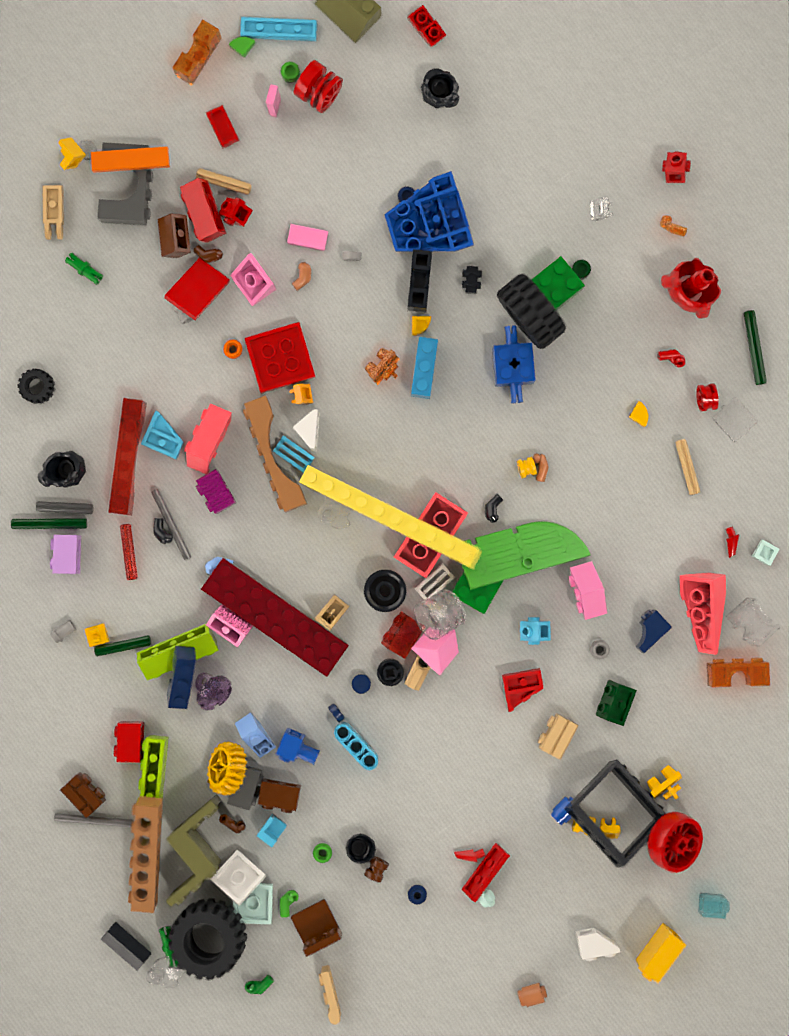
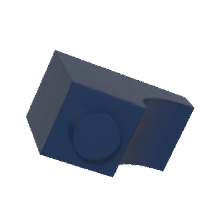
[636,610,672,653]

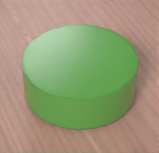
[281,62,300,83]

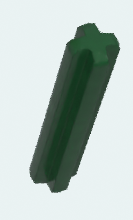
[94,635,151,657]

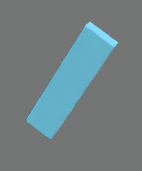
[240,17,317,41]

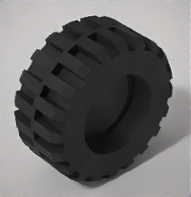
[497,274,566,349]
[168,898,247,980]

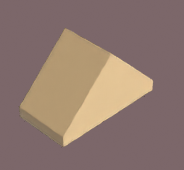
[315,595,349,631]

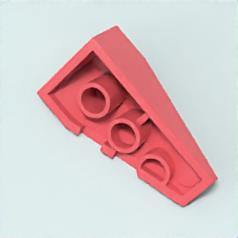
[680,573,726,655]

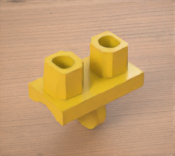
[647,765,682,800]

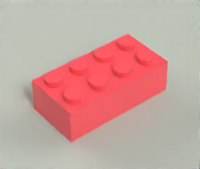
[394,492,468,578]

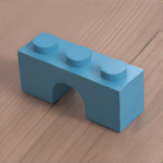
[411,337,438,399]

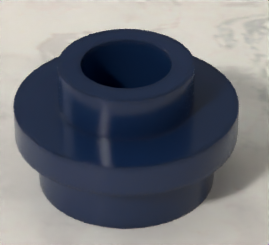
[408,885,427,905]

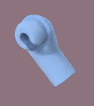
[205,557,234,575]

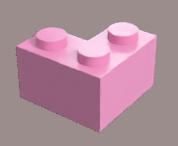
[568,561,607,620]

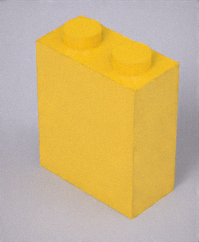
[636,923,686,983]

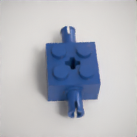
[492,325,536,404]

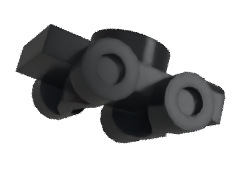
[462,266,482,294]

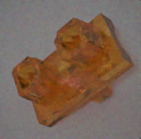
[365,348,400,385]

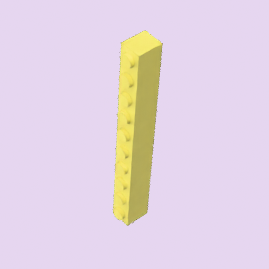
[299,465,482,569]

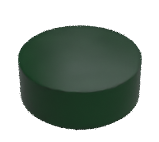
[571,260,591,280]

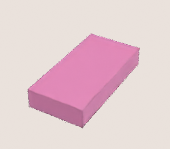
[266,84,281,117]
[287,224,328,251]

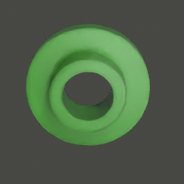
[313,843,332,863]

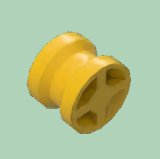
[517,456,537,479]

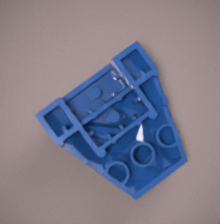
[384,171,474,252]

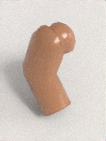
[533,453,549,482]

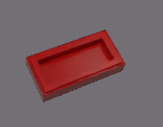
[206,105,239,149]

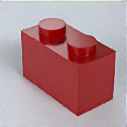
[114,721,144,763]

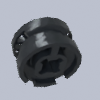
[377,659,404,686]

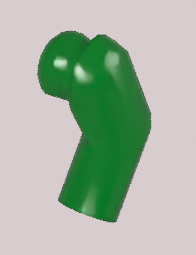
[244,974,274,994]

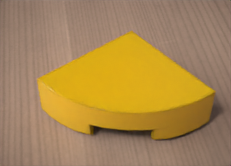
[412,316,431,336]
[628,401,648,427]

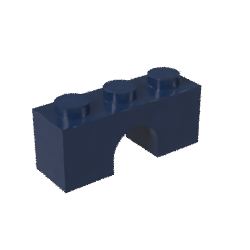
[167,646,196,709]

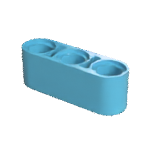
[334,722,378,770]

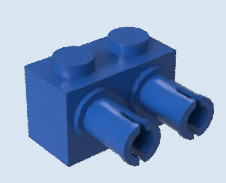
[276,728,320,765]

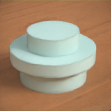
[478,889,495,908]

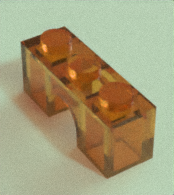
[172,19,222,85]
[707,658,770,687]

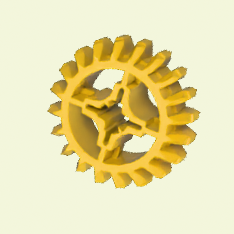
[207,742,247,795]

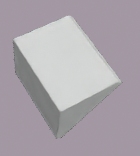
[293,409,320,452]

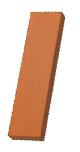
[91,146,170,173]

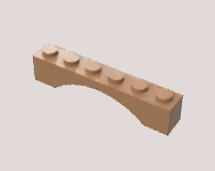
[243,396,307,512]

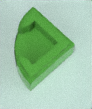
[229,37,256,58]

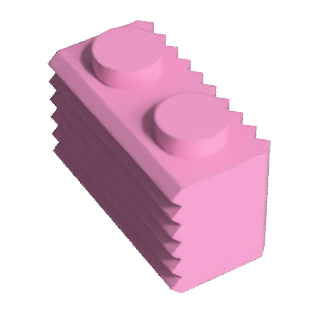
[206,605,253,648]

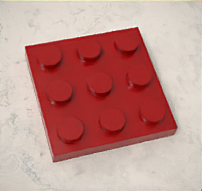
[244,322,316,394]

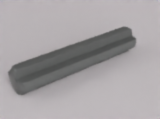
[36,501,94,514]

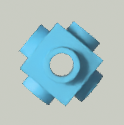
[520,617,551,645]

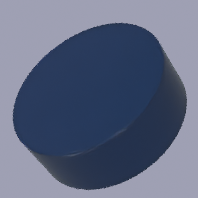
[398,186,415,203]
[352,674,371,694]
[328,704,344,723]

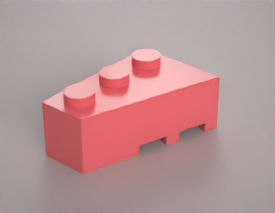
[184,403,232,474]

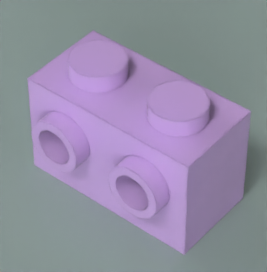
[50,535,81,574]

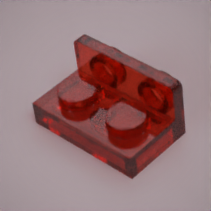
[381,611,425,659]

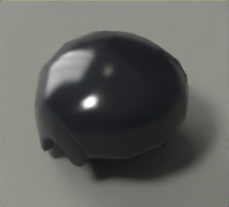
[345,834,376,864]

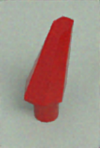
[725,526,740,558]
[454,849,486,863]

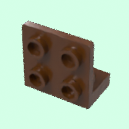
[291,899,342,957]

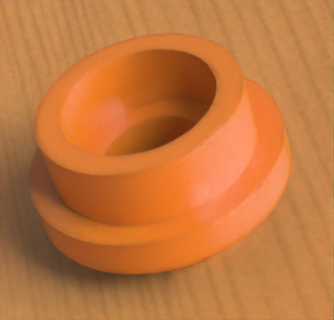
[223,339,243,359]

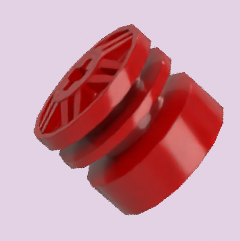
[294,60,343,113]

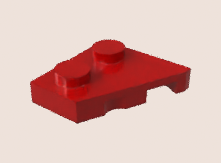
[502,668,544,712]

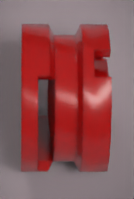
[696,383,719,412]

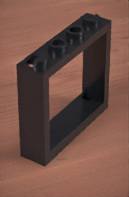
[564,759,666,868]

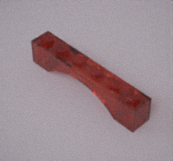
[108,398,147,516]

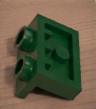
[596,680,637,726]

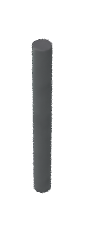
[151,489,191,561]
[54,813,132,828]

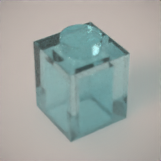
[698,893,730,919]

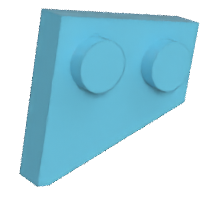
[141,411,184,460]

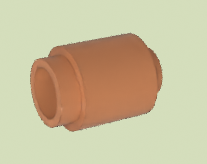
[517,983,548,1007]

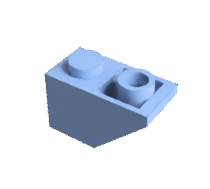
[235,712,276,758]

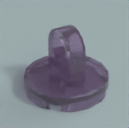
[195,673,232,710]

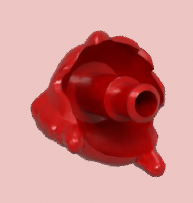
[661,258,721,319]

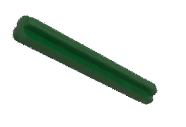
[744,310,767,385]
[11,518,88,529]

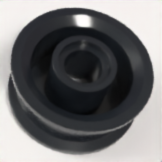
[364,570,406,612]

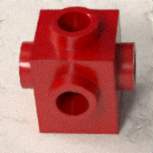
[662,151,691,183]
[218,197,253,227]

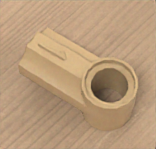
[404,655,431,691]

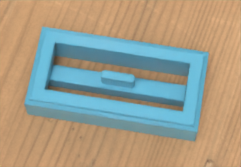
[273,436,315,473]

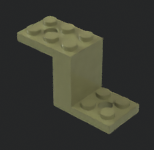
[166,794,221,907]

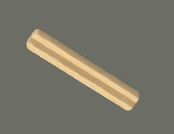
[196,168,251,195]
[675,439,700,495]

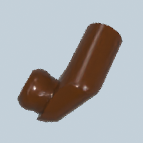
[193,245,223,263]
[219,814,246,834]

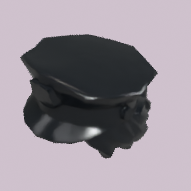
[420,68,459,109]
[37,451,86,488]

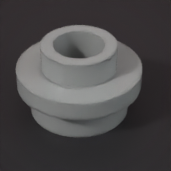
[590,640,610,659]

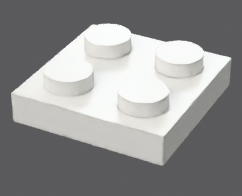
[211,850,266,906]

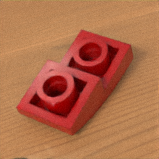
[407,5,447,47]

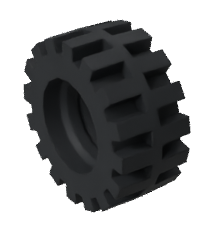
[17,368,55,404]

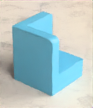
[257,814,287,848]

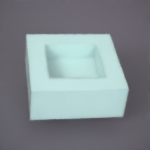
[752,540,780,566]

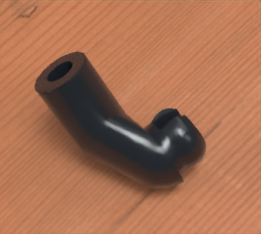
[485,494,503,523]
[153,518,173,544]

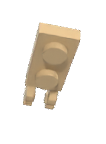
[43,185,64,240]
[319,965,341,1024]

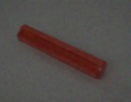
[120,524,138,580]

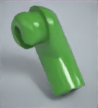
[280,890,299,918]

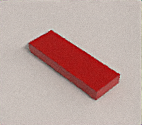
[461,843,510,902]

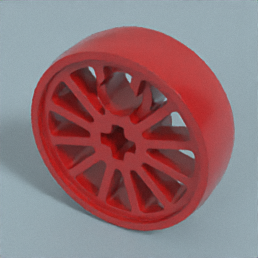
[648,812,703,873]

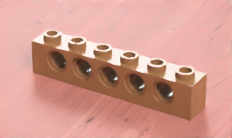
[128,796,163,913]

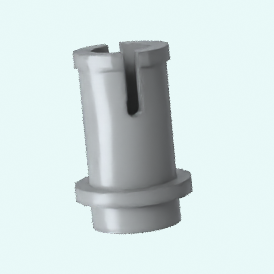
[50,620,77,643]

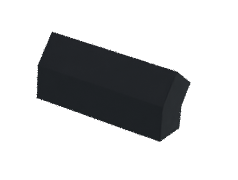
[101,921,152,971]

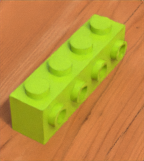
[137,623,219,681]
[137,735,169,801]

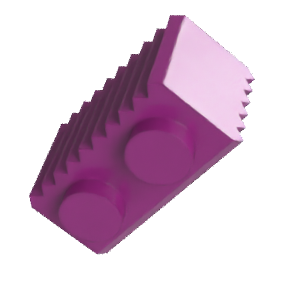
[195,469,237,514]

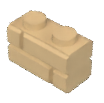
[538,713,579,760]

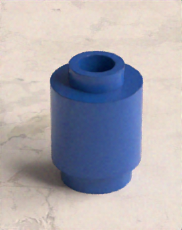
[551,796,574,825]

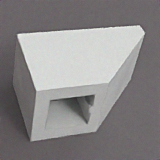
[575,928,620,961]

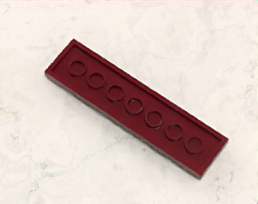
[201,557,349,677]

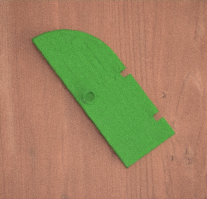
[461,521,591,589]

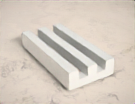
[414,563,456,603]

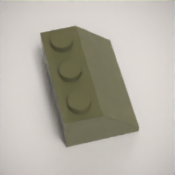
[315,0,382,43]

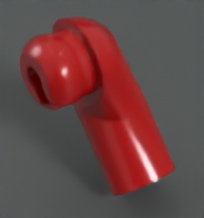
[658,349,686,368]

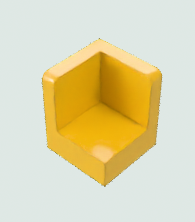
[58,137,86,170]

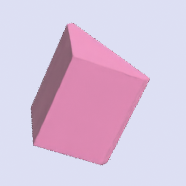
[230,253,276,306]
[411,626,459,675]

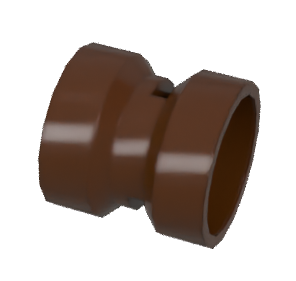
[364,856,389,883]

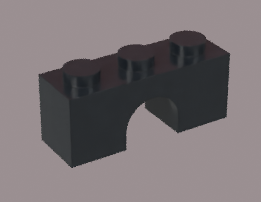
[407,249,432,313]

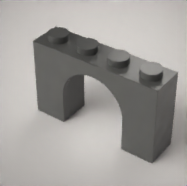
[98,142,153,226]

